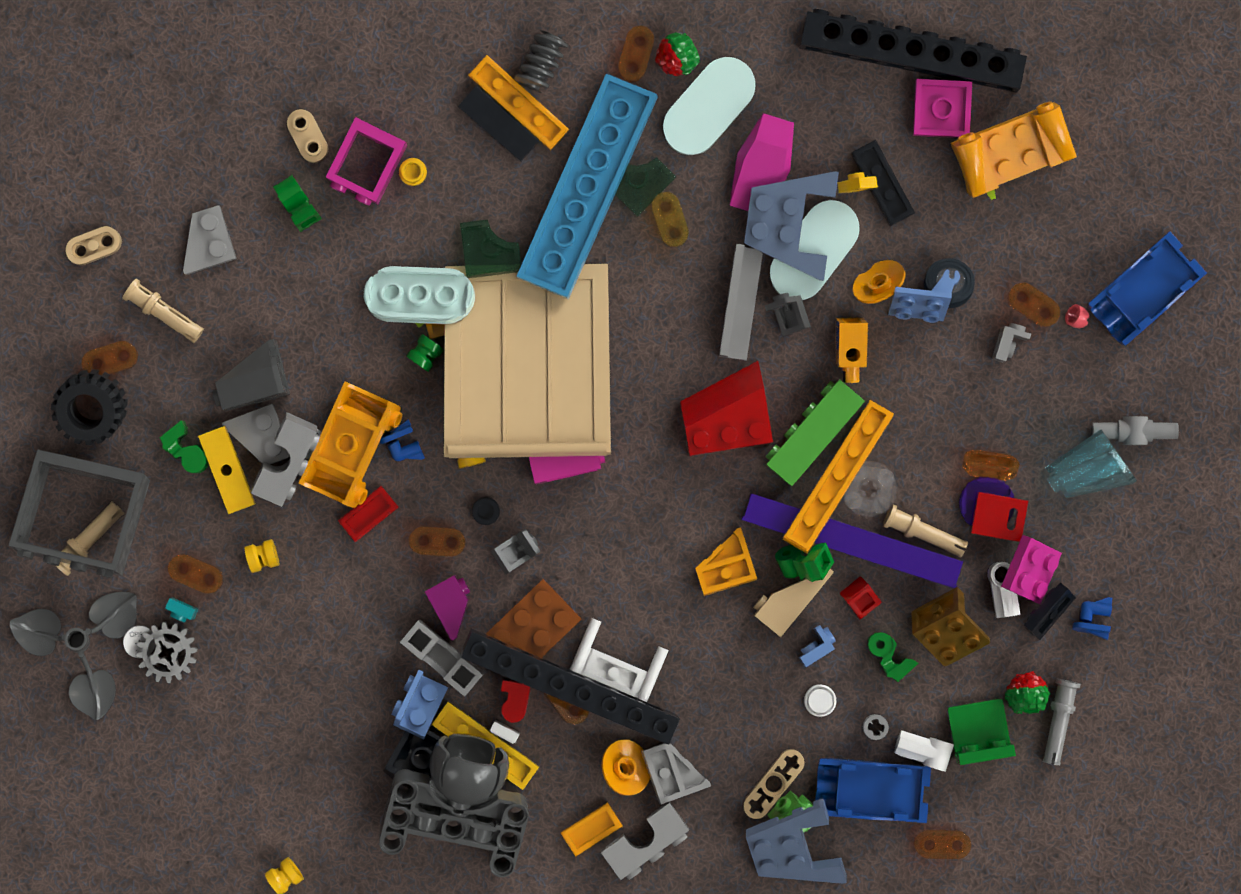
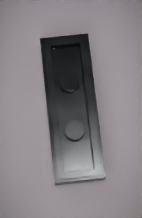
[458,86,539,162]
[851,140,915,227]

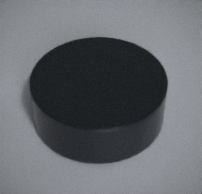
[472,497,500,525]

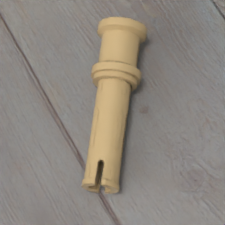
[122,278,204,343]
[56,501,125,576]
[883,504,968,558]

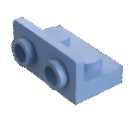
[798,625,836,667]
[391,670,448,739]

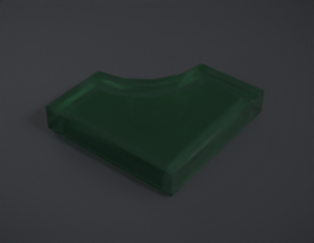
[615,157,676,217]
[460,219,521,279]

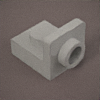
[991,323,1031,363]

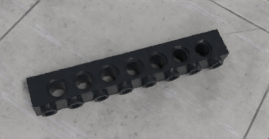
[799,9,1027,93]
[460,628,680,745]

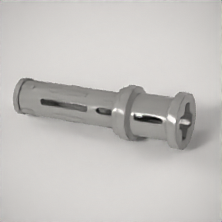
[1042,678,1081,766]

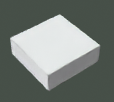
[490,720,520,744]

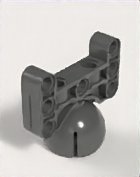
[379,734,529,877]

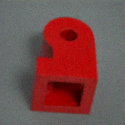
[501,679,531,723]

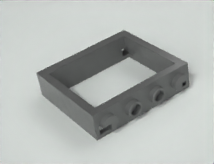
[9,449,150,578]

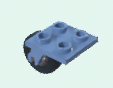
[888,258,975,323]

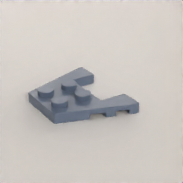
[744,172,839,281]
[746,799,847,884]

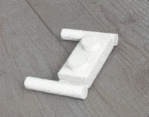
[570,618,669,702]

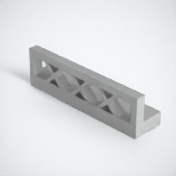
[719,244,763,361]

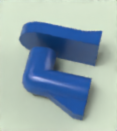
[379,419,425,461]
[1072,597,1112,640]

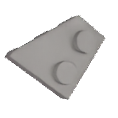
[183,205,237,275]
[641,743,711,804]

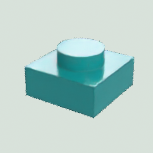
[165,598,199,622]

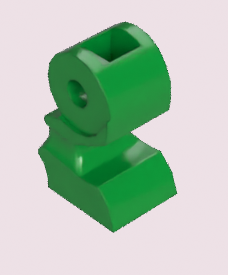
[273,175,322,232]
[160,420,209,473]
[775,543,834,582]
[867,632,919,682]

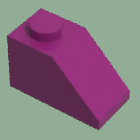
[425,575,470,641]

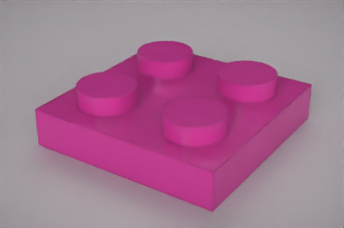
[913,79,972,138]
[1001,535,1062,604]

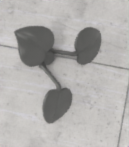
[10,592,137,720]

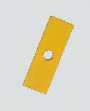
[198,426,256,514]

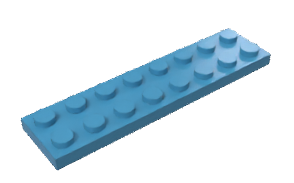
[517,74,658,299]

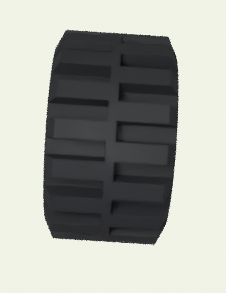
[51,369,128,445]

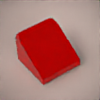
[840,576,882,620]

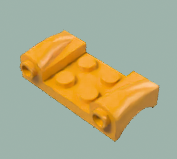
[951,102,1077,198]
[299,381,402,508]

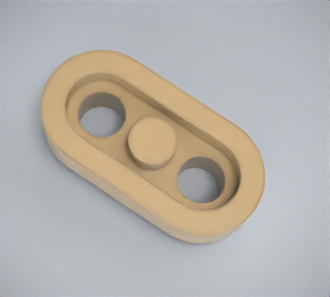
[287,109,328,163]
[66,226,122,265]

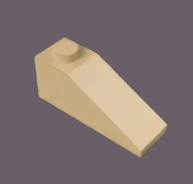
[753,569,834,637]

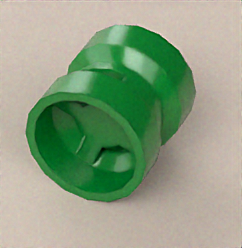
[406,334,444,372]

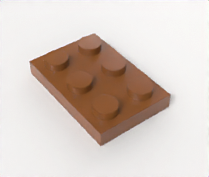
[486,579,582,658]

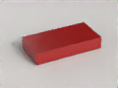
[338,486,399,542]

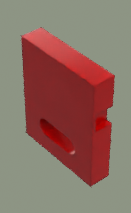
[970,492,1028,542]

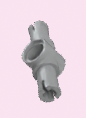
[1092,416,1179,445]

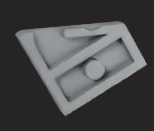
[222,404,290,465]

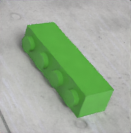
[765,379,865,487]

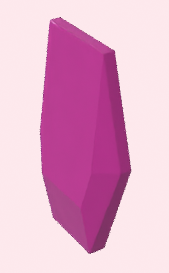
[729,113,794,211]

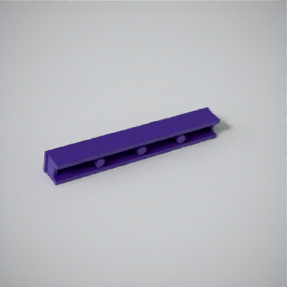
[741,494,963,588]

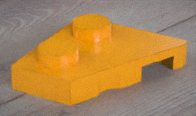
[695,527,757,596]

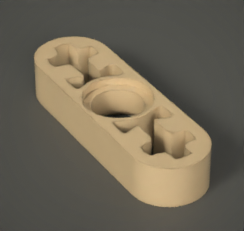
[743,749,804,819]

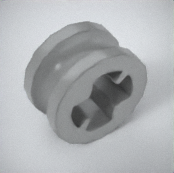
[862,714,889,740]

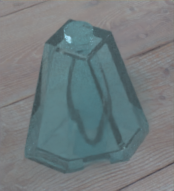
[1045,430,1137,498]

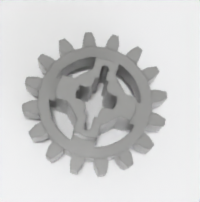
[136,622,198,683]

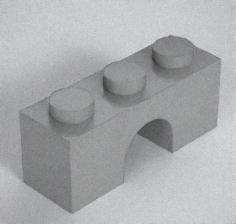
[251,412,320,507]
[400,620,484,696]
[601,802,689,880]

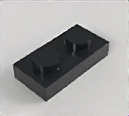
[1024,583,1076,640]

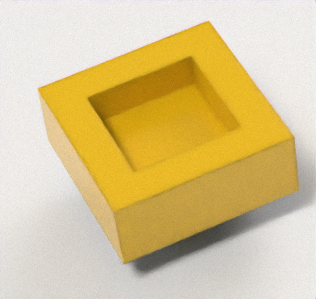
[837,172,878,193]

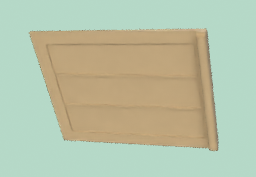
[444,264,611,458]

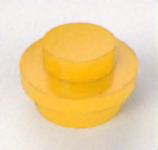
[399,158,427,186]

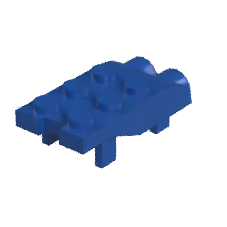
[1088,231,1207,346]
[815,758,931,823]

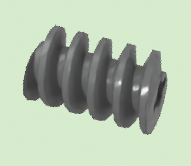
[514,30,569,93]

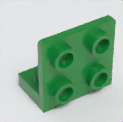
[947,699,1016,765]

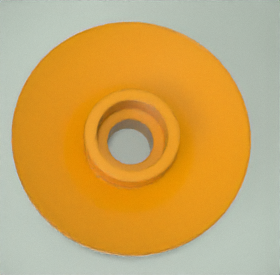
[853,260,905,304]
[601,740,650,796]

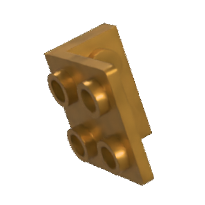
[911,587,990,666]

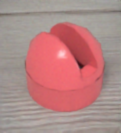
[1065,304,1090,329]

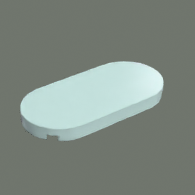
[663,57,755,155]
[770,200,859,300]
[364,266,475,324]

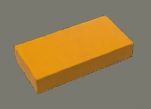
[560,802,623,857]

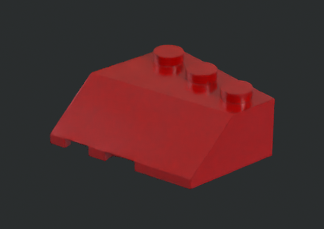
[680,361,773,456]

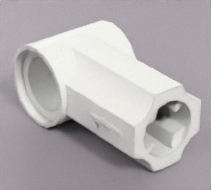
[987,562,1020,618]
[894,730,954,772]

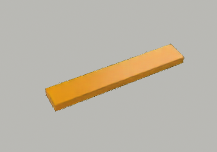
[783,400,894,554]

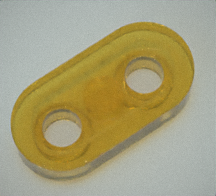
[652,192,689,247]

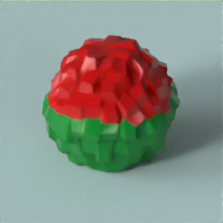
[655,32,700,76]
[1005,671,1050,714]

